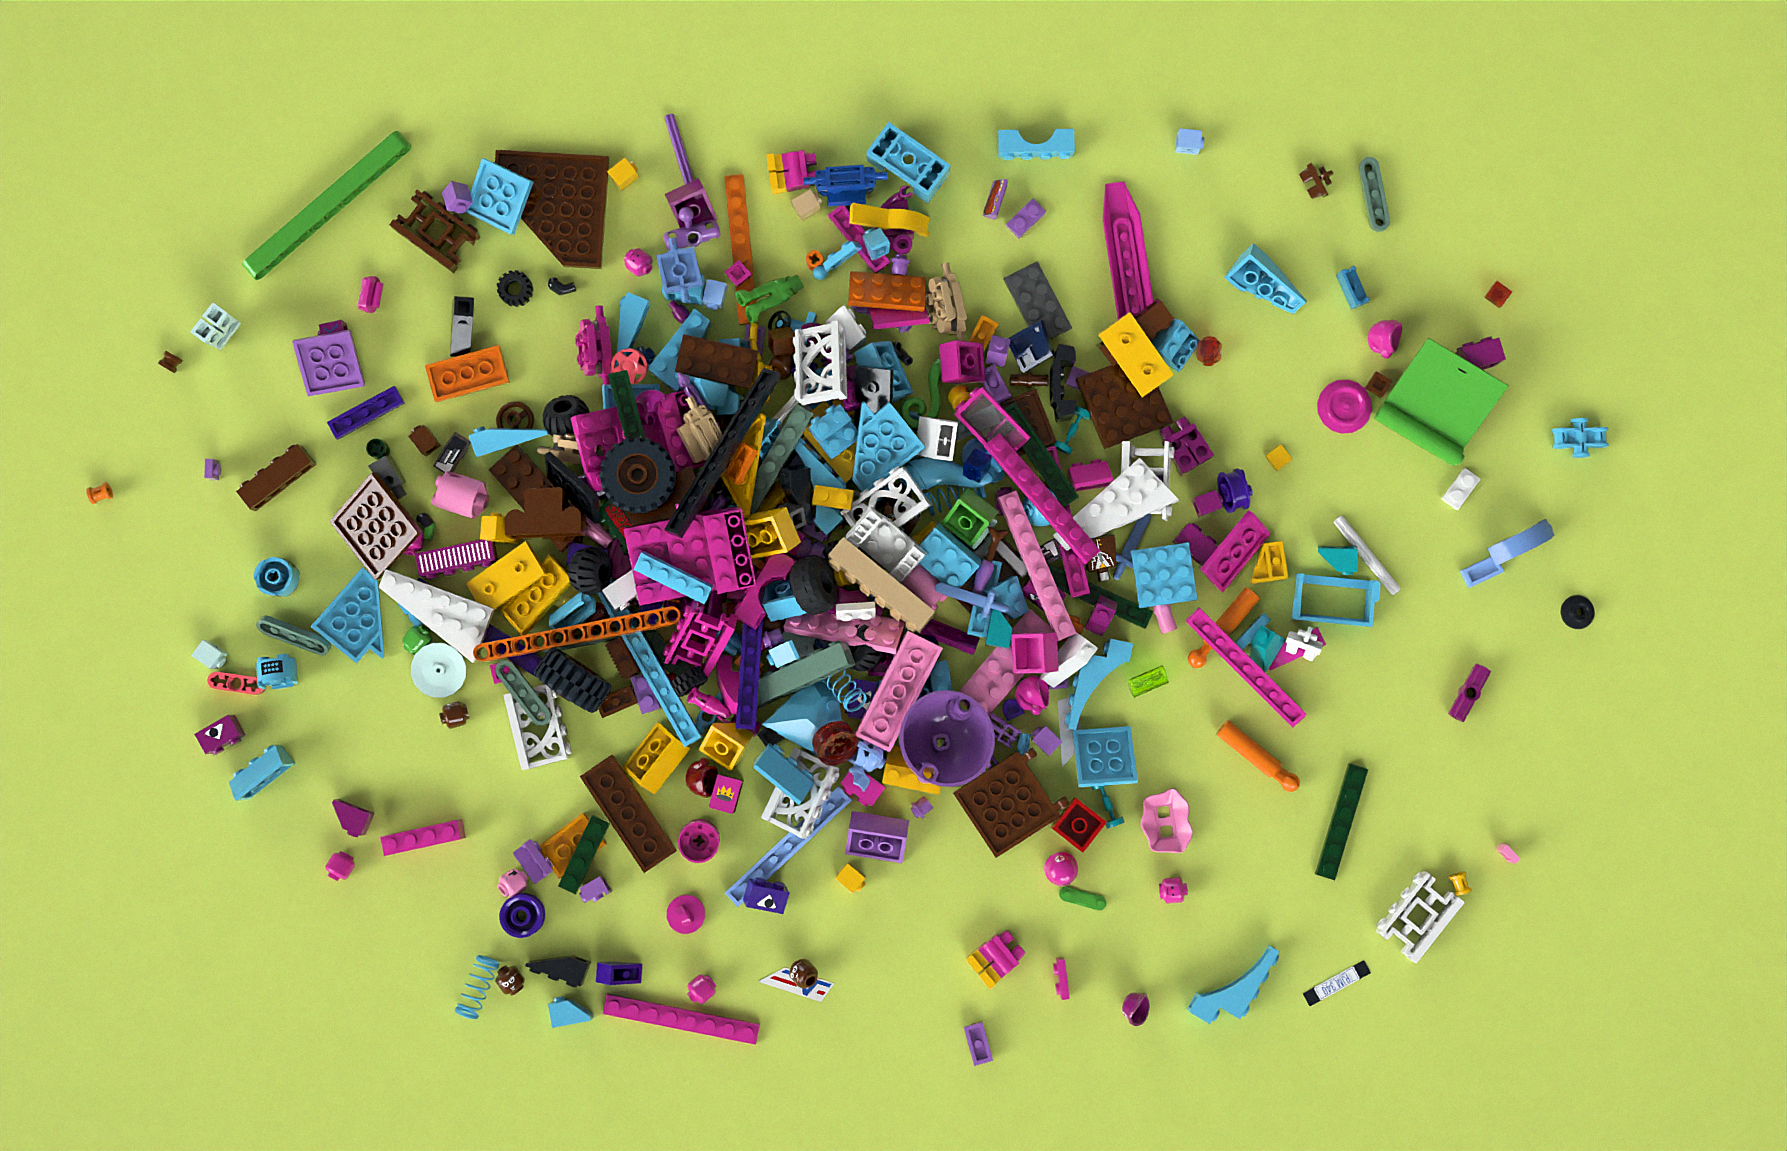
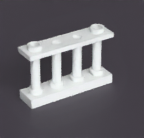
[1121,441,1174,521]

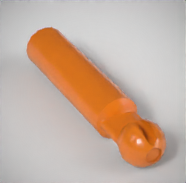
[1188,587,1260,668]
[1216,720,1300,792]

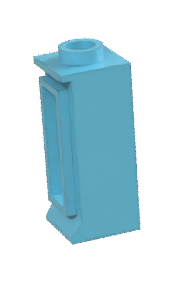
[549,592,596,637]

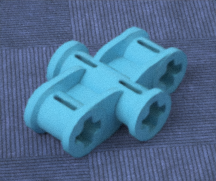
[1552,418,1609,458]

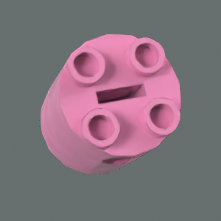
[431,471,489,518]
[901,564,948,611]

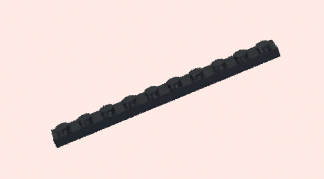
[664,368,781,538]

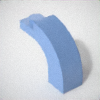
[1487,519,1555,565]

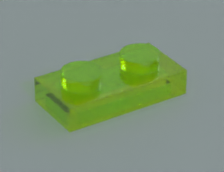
[1127,665,1169,698]

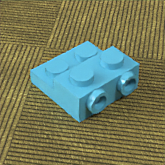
[808,404,858,460]

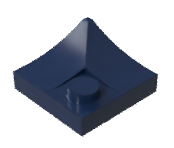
[1007,320,1056,373]

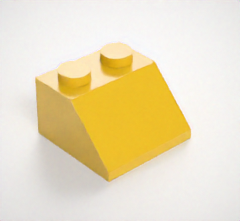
[699,723,754,771]

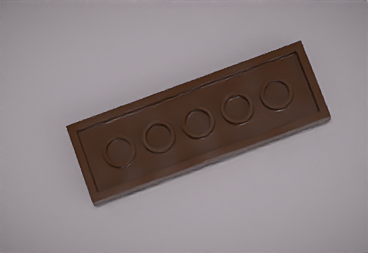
[489,444,591,552]
[580,755,677,873]

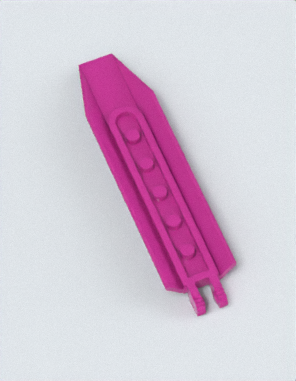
[1102,181,1154,320]

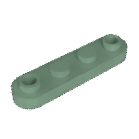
[1358,157,1390,232]
[256,615,331,656]
[495,660,552,725]

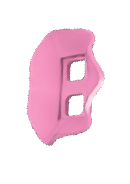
[1140,788,1193,853]

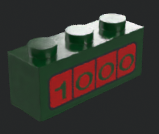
[600,500,633,556]

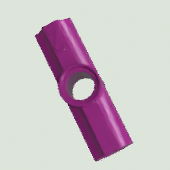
[1448,663,1491,722]

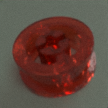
[812,721,858,765]

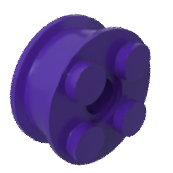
[1217,468,1253,513]
[499,893,545,938]

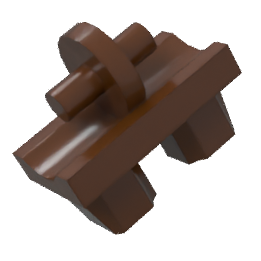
[1299,163,1334,199]

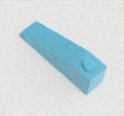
[616,292,651,367]
[468,426,550,457]

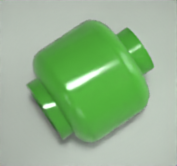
[402,625,432,655]

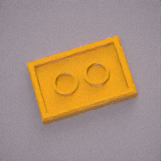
[540,813,607,879]

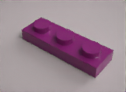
[920,619,980,655]

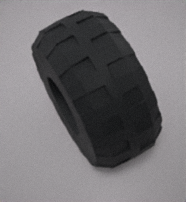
[790,555,838,615]

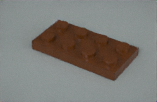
[675,334,759,389]

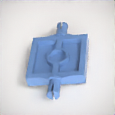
[656,237,703,303]

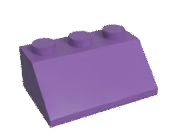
[845,811,909,863]

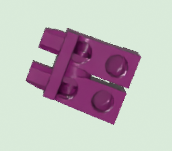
[1160,416,1214,476]

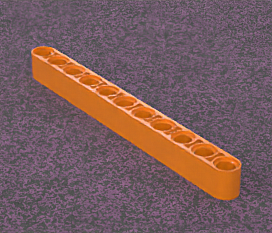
[473,606,684,662]

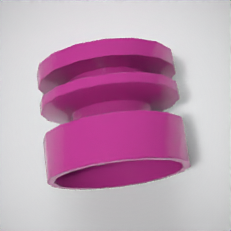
[678,819,720,863]

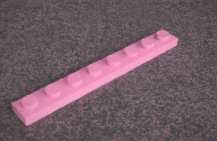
[997,491,1076,641]

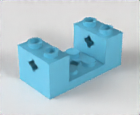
[866,122,951,204]

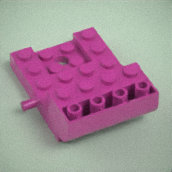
[571,391,706,492]
[623,504,756,606]

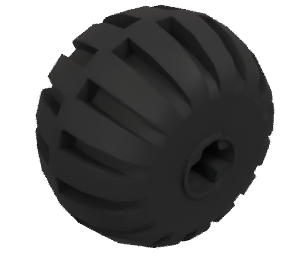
[542,395,590,437]
[568,547,613,595]
[849,624,884,672]

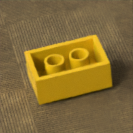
[743,507,801,559]

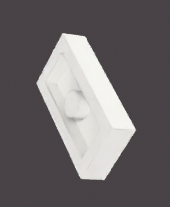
[1441,468,1480,510]
[836,602,875,621]

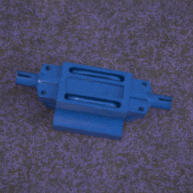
[803,165,887,206]

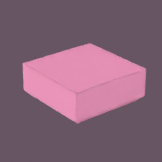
[1496,843,1520,864]

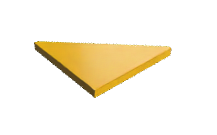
[721,413,766,518]

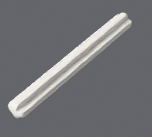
[1334,516,1401,595]

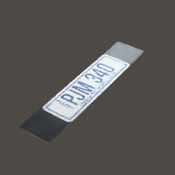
[1303,960,1371,1006]

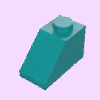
[1318,546,1358,575]
[985,609,1012,649]
[1250,625,1286,672]

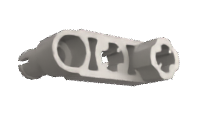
[973,534,1028,578]

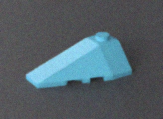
[1224,243,1307,314]

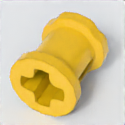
[1449,872,1472,896]

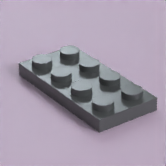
[1003,261,1072,340]

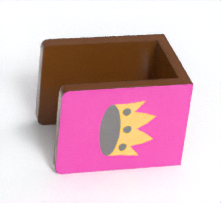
[709,774,744,814]

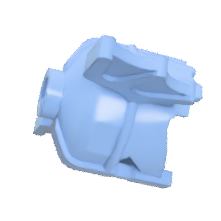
[847,738,886,792]

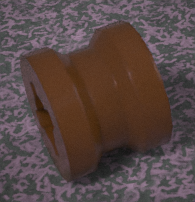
[158,351,183,373]

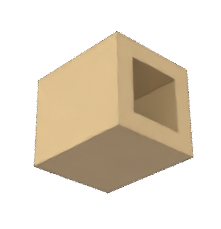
[791,189,822,221]

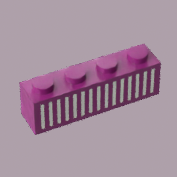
[415,539,498,580]

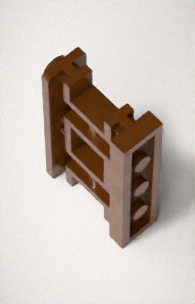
[389,190,481,274]

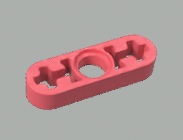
[207,672,265,695]

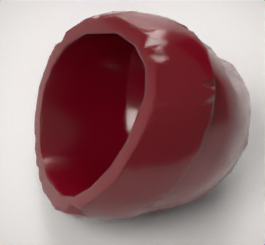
[685,758,718,798]

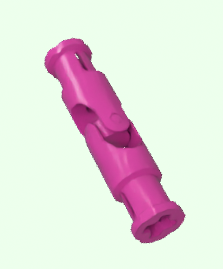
[687,687,761,737]

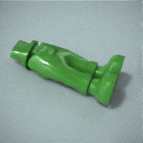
[736,275,804,324]

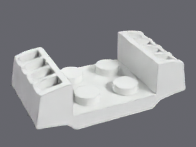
[846,506,928,583]

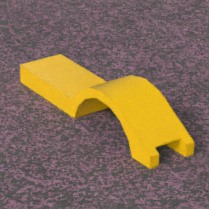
[849,203,930,237]

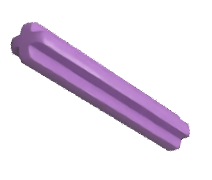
[664,114,694,184]

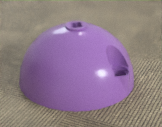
[899,690,995,787]

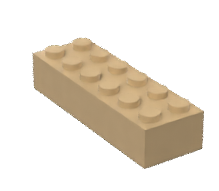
[828,537,935,633]

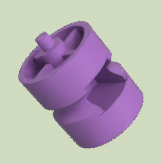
[792,537,828,560]

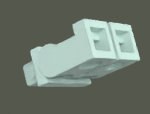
[190,302,241,351]

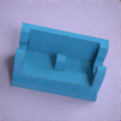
[1336,266,1370,310]

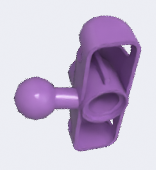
[663,207,721,250]

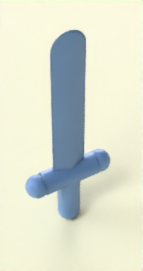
[1113,514,1151,580]
[935,583,1009,618]

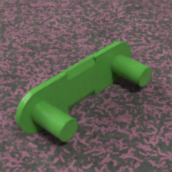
[1059,887,1106,910]

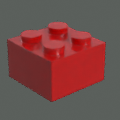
[1050,797,1107,853]

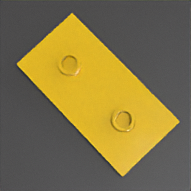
[1098,312,1174,397]
[803,401,857,483]
[466,541,547,611]
[499,554,571,635]

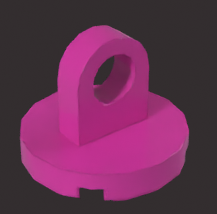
[666,895,706,934]

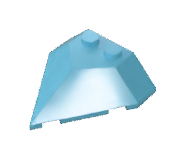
[762,678,843,757]

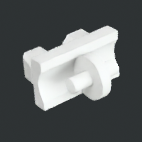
[1286,627,1323,661]

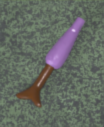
[969,527,1010,606]

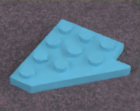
[852,401,925,492]
[311,568,385,663]

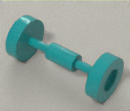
[1054,406,1090,455]
[1091,785,1125,829]

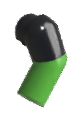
[416,513,435,540]

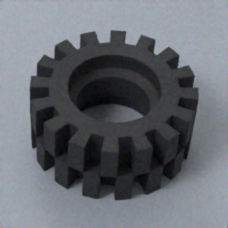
[497,270,533,307]
[670,666,708,697]

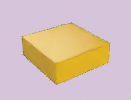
[1265,444,1292,471]

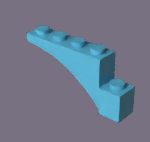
[794,438,847,537]
[1064,639,1133,730]
[1187,946,1279,1024]

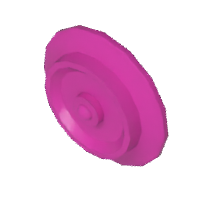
[1317,380,1372,434]

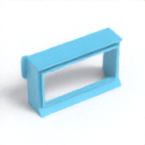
[1292,573,1381,627]

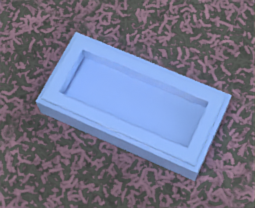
[1460,557,1504,588]

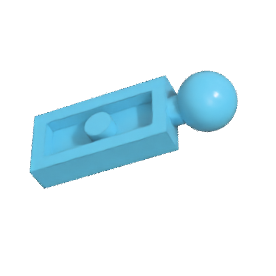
[813,241,862,280]

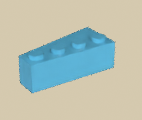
[647,309,712,392]

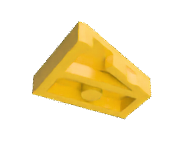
[1250,541,1289,584]

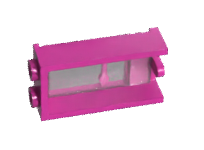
[954,387,1031,452]

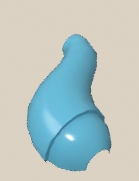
[899,457,993,492]

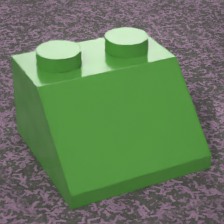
[941,488,999,547]

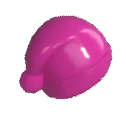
[1368,320,1403,359]
[1015,675,1049,715]

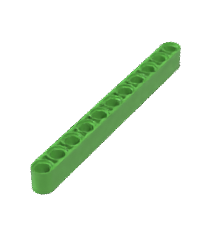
[242,131,412,280]

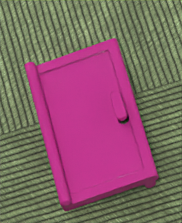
[867,306,930,330]

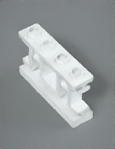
[1375,871,1465,963]

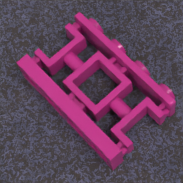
[663,600,738,678]

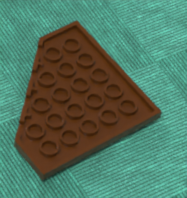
[495,150,610,269]

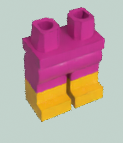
[766,150,817,195]
[966,930,1025,989]

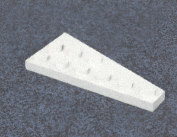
[1053,458,1179,551]
[379,569,495,663]

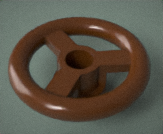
[496,401,534,429]

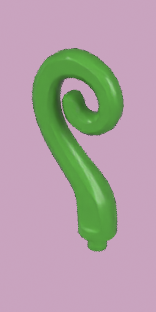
[900,358,942,430]

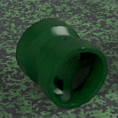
[366,439,390,460]

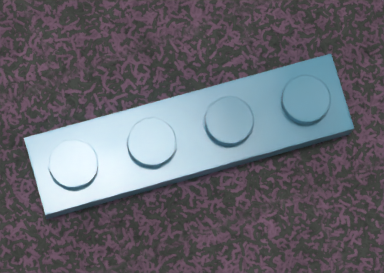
[634,551,714,604]
[967,558,1002,638]

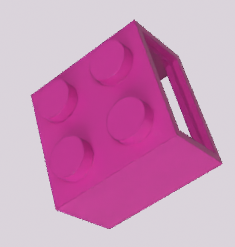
[1011,632,1059,673]

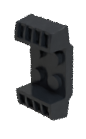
[1050,344,1076,423]

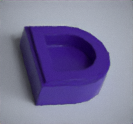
[1002,699,1024,721]

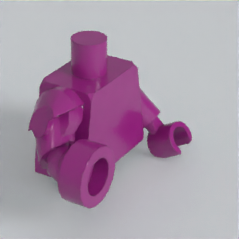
[870,185,914,255]

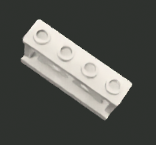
[793,320,847,406]
[840,466,932,528]
[503,685,572,770]
[761,747,839,839]

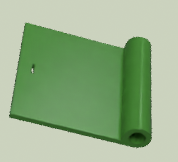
[1374,338,1509,466]

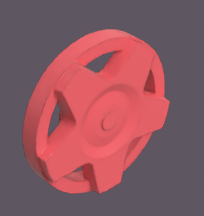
[611,348,648,384]

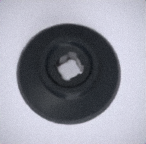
[1560,595,1595,629]

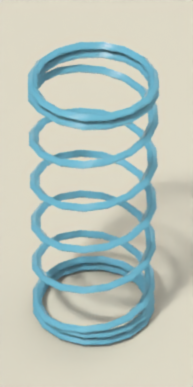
[924,485,986,516]
[822,670,867,712]
[454,955,500,1019]

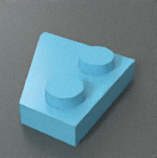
[984,576,1029,619]

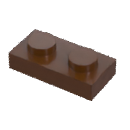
[598,685,638,718]

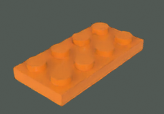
[848,271,926,312]
[425,345,510,403]

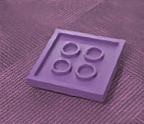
[292,330,365,396]

